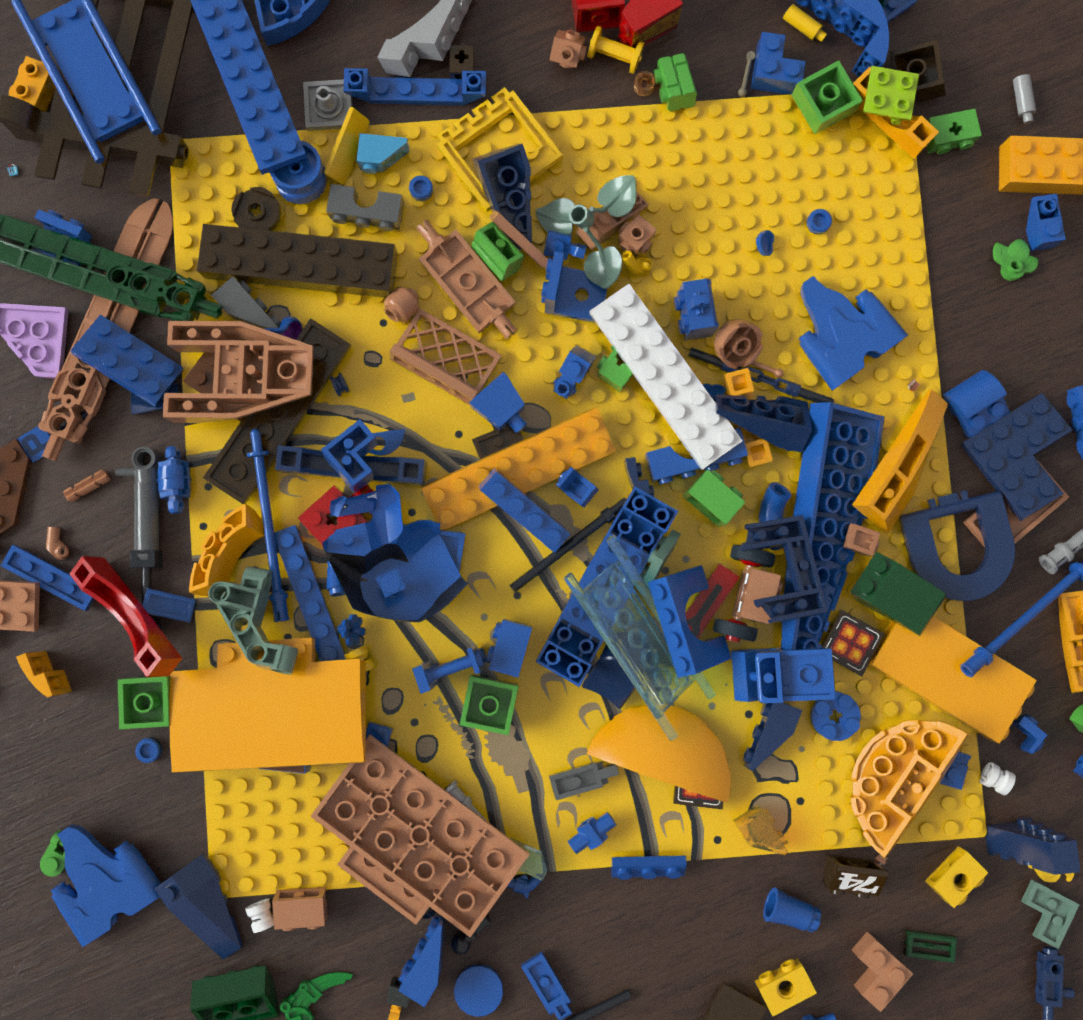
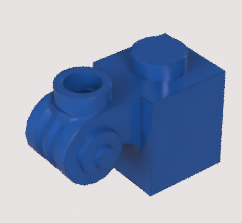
[553,345,596,399]

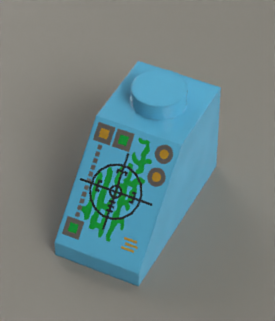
[357,133,410,174]

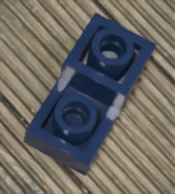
[624,457,654,497]

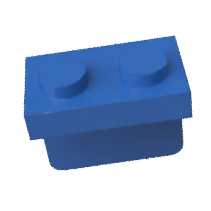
[33,209,93,266]

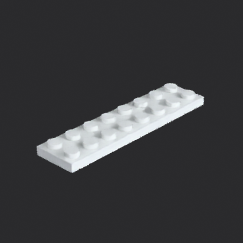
[589,284,743,470]

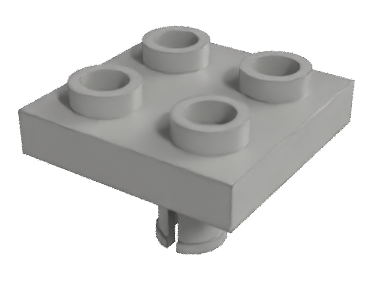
[303,79,353,131]

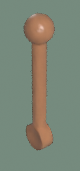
[751,361,784,378]

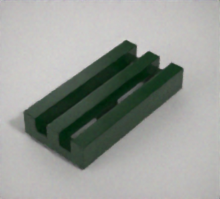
[903,929,957,963]

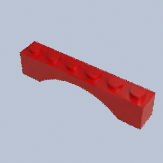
[70,556,183,677]

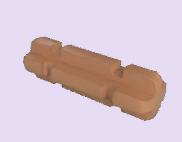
[63,469,110,502]

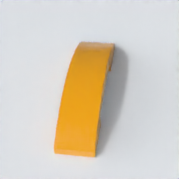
[724,368,773,467]

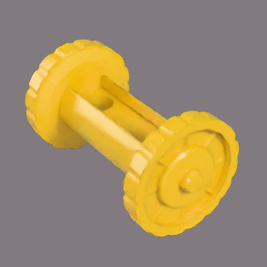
[587,26,644,74]

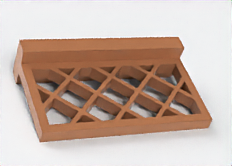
[390,308,502,405]

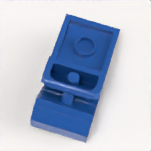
[731,648,835,703]

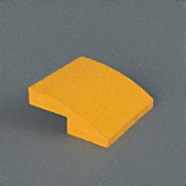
[16,651,72,697]

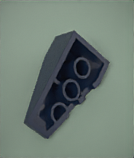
[473,143,532,250]

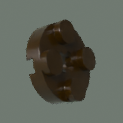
[231,187,281,231]

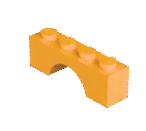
[853,67,939,159]

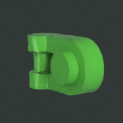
[40,829,65,877]

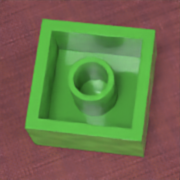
[792,60,863,134]
[683,470,745,527]
[460,674,519,735]
[118,675,170,729]

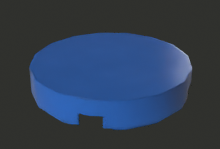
[454,964,503,1017]

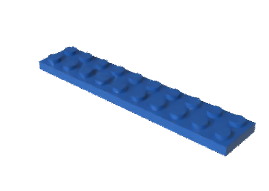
[190,0,307,175]

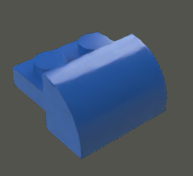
[943,370,1010,438]

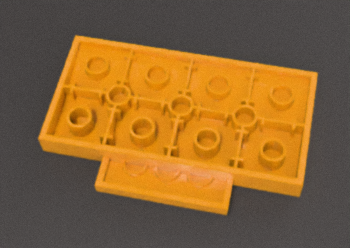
[169,637,366,773]

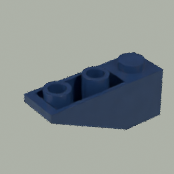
[743,703,802,771]

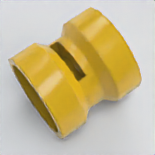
[344,644,376,671]

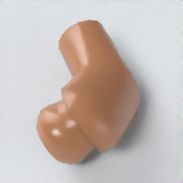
[46,527,69,560]

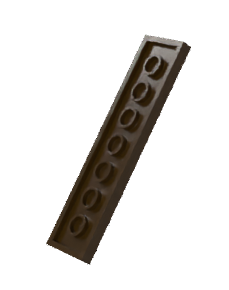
[203,318,351,504]

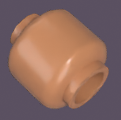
[384,287,419,322]

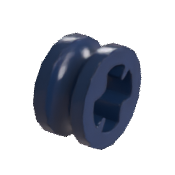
[330,372,350,397]

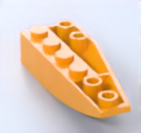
[852,389,948,534]

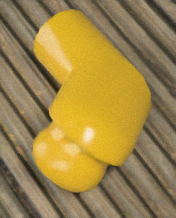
[621,251,653,274]

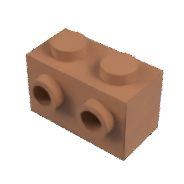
[272,887,328,931]

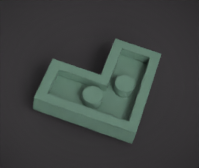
[639,530,681,594]
[1021,879,1079,949]

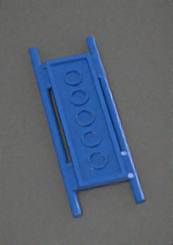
[11,0,162,164]

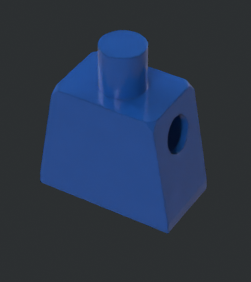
[469,372,527,433]

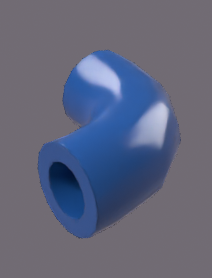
[758,482,791,551]

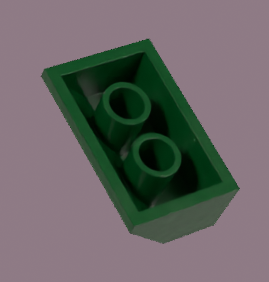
[190,965,279,1020]

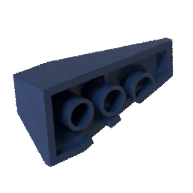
[715,395,812,453]
[155,852,243,960]

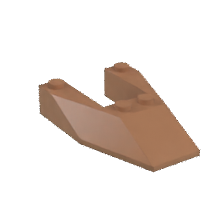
[163,321,314,423]

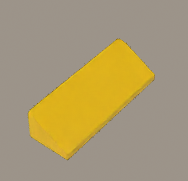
[324,107,370,186]

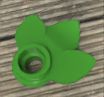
[993,239,1038,281]

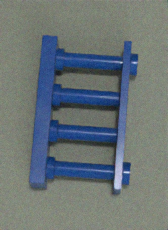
[412,644,487,694]

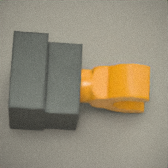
[387,976,410,1020]

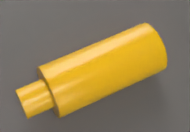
[783,4,827,42]

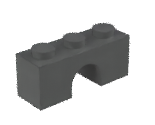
[326,184,404,231]

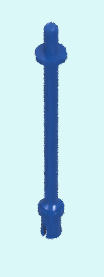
[247,429,290,622]
[960,562,1083,678]

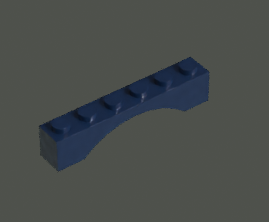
[275,445,427,486]

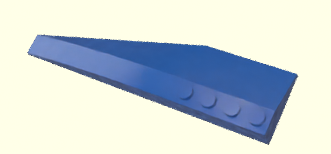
[781,402,885,650]

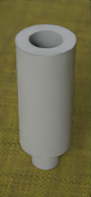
[1013,74,1036,124]

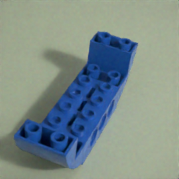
[796,0,889,78]
[535,486,678,687]

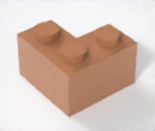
[851,932,913,1012]

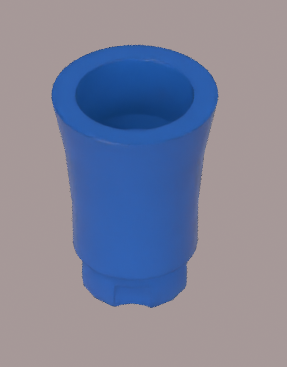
[763,887,821,932]

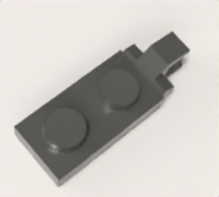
[549,761,619,800]

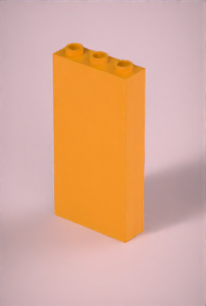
[869,616,1037,744]

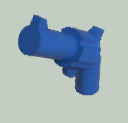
[507,872,544,898]

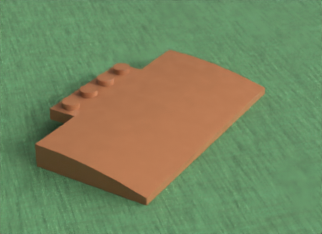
[311,734,530,937]

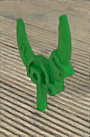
[280,972,353,1020]

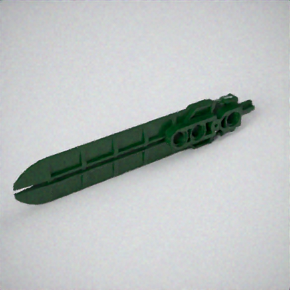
[0,214,223,321]

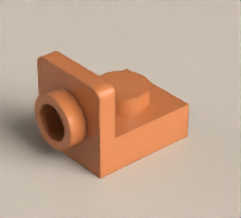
[843,524,880,556]

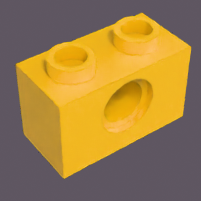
[925,846,988,908]
[755,958,817,1016]

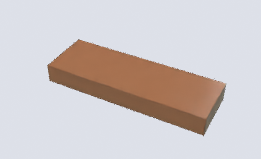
[489,211,548,268]

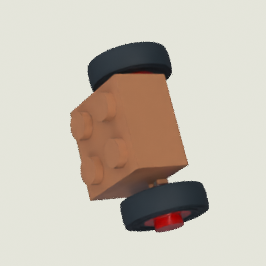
[713,545,783,643]

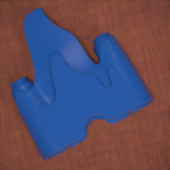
[799,276,908,391]
[50,824,161,947]

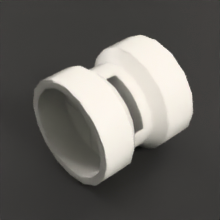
[980,762,1016,795]
[245,899,274,933]

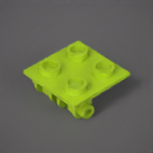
[863,66,919,125]

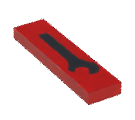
[665,563,740,644]

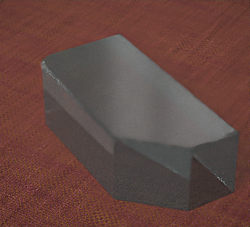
[511,839,548,881]

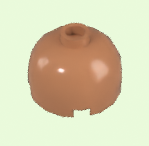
[714,319,763,369]

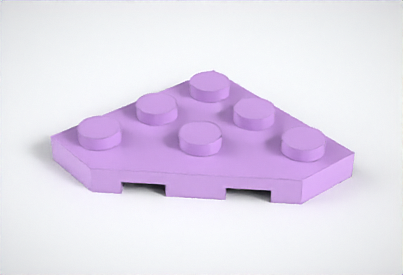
[0,303,69,379]

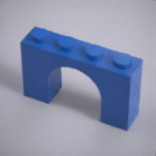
[648,565,732,678]

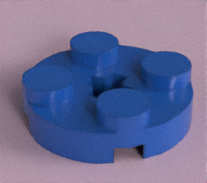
[810,691,861,741]

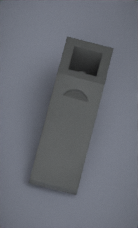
[211,277,281,329]

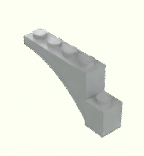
[377,0,472,77]

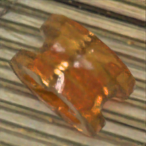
[634,71,655,96]

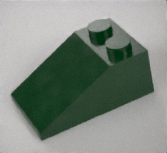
[850,552,947,636]

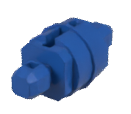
[157,446,192,514]

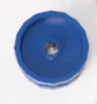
[269,141,327,204]

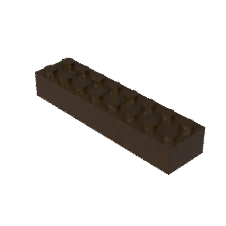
[197,224,398,298]

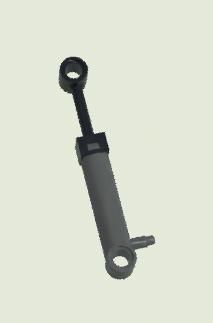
[115,446,163,630]

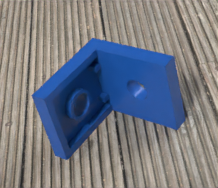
[541,251,607,323]

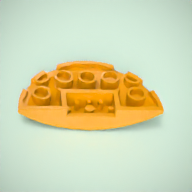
[587,704,731,803]
[851,720,968,858]

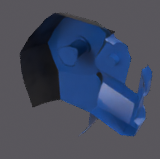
[322,484,468,622]

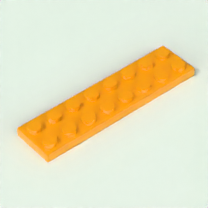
[421,407,616,530]

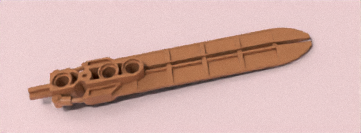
[38,198,173,461]

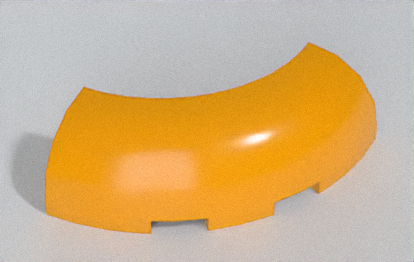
[189,504,265,596]

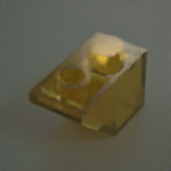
[733,805,789,855]

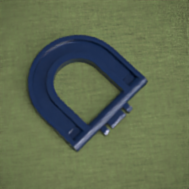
[899,490,1015,601]

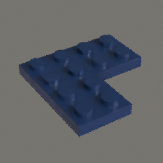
[961,393,1072,521]

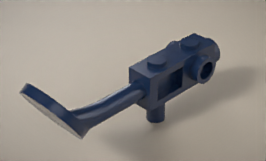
[1035,946,1075,1020]

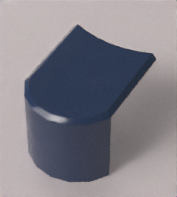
[582,632,651,709]

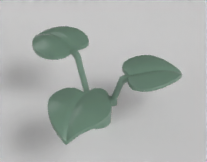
[536,175,637,289]

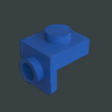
[556,467,599,508]
[1012,714,1047,754]

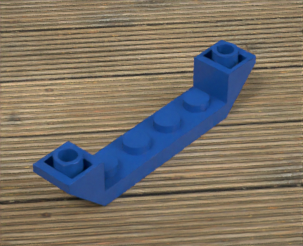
[343,68,486,106]

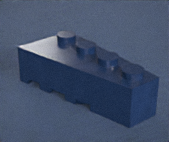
[986,817,1081,875]

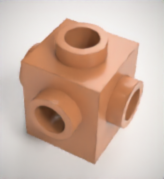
[549,30,587,68]
[618,214,656,257]

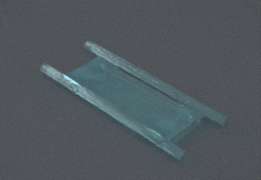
[563,535,716,741]

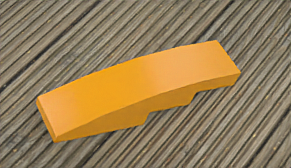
[1058,591,1083,693]

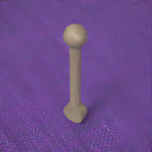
[738,51,756,97]

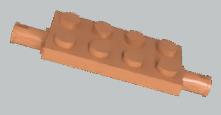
[416,220,518,340]

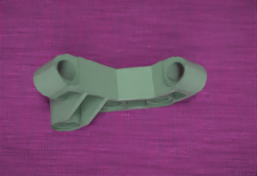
[208,566,298,675]

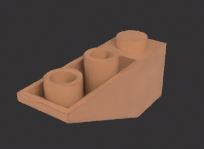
[576,192,649,250]

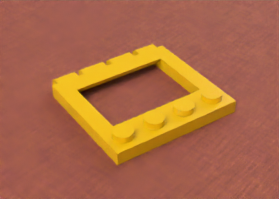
[436,87,563,212]

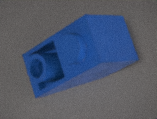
[1026,194,1066,251]

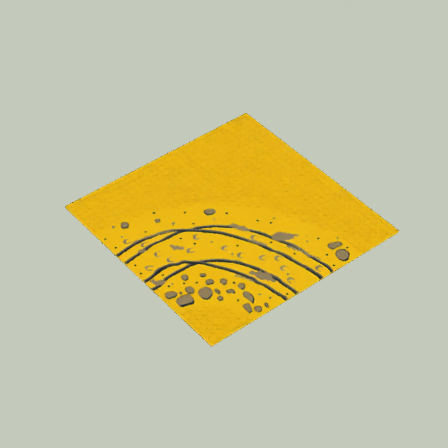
[170,94,987,898]

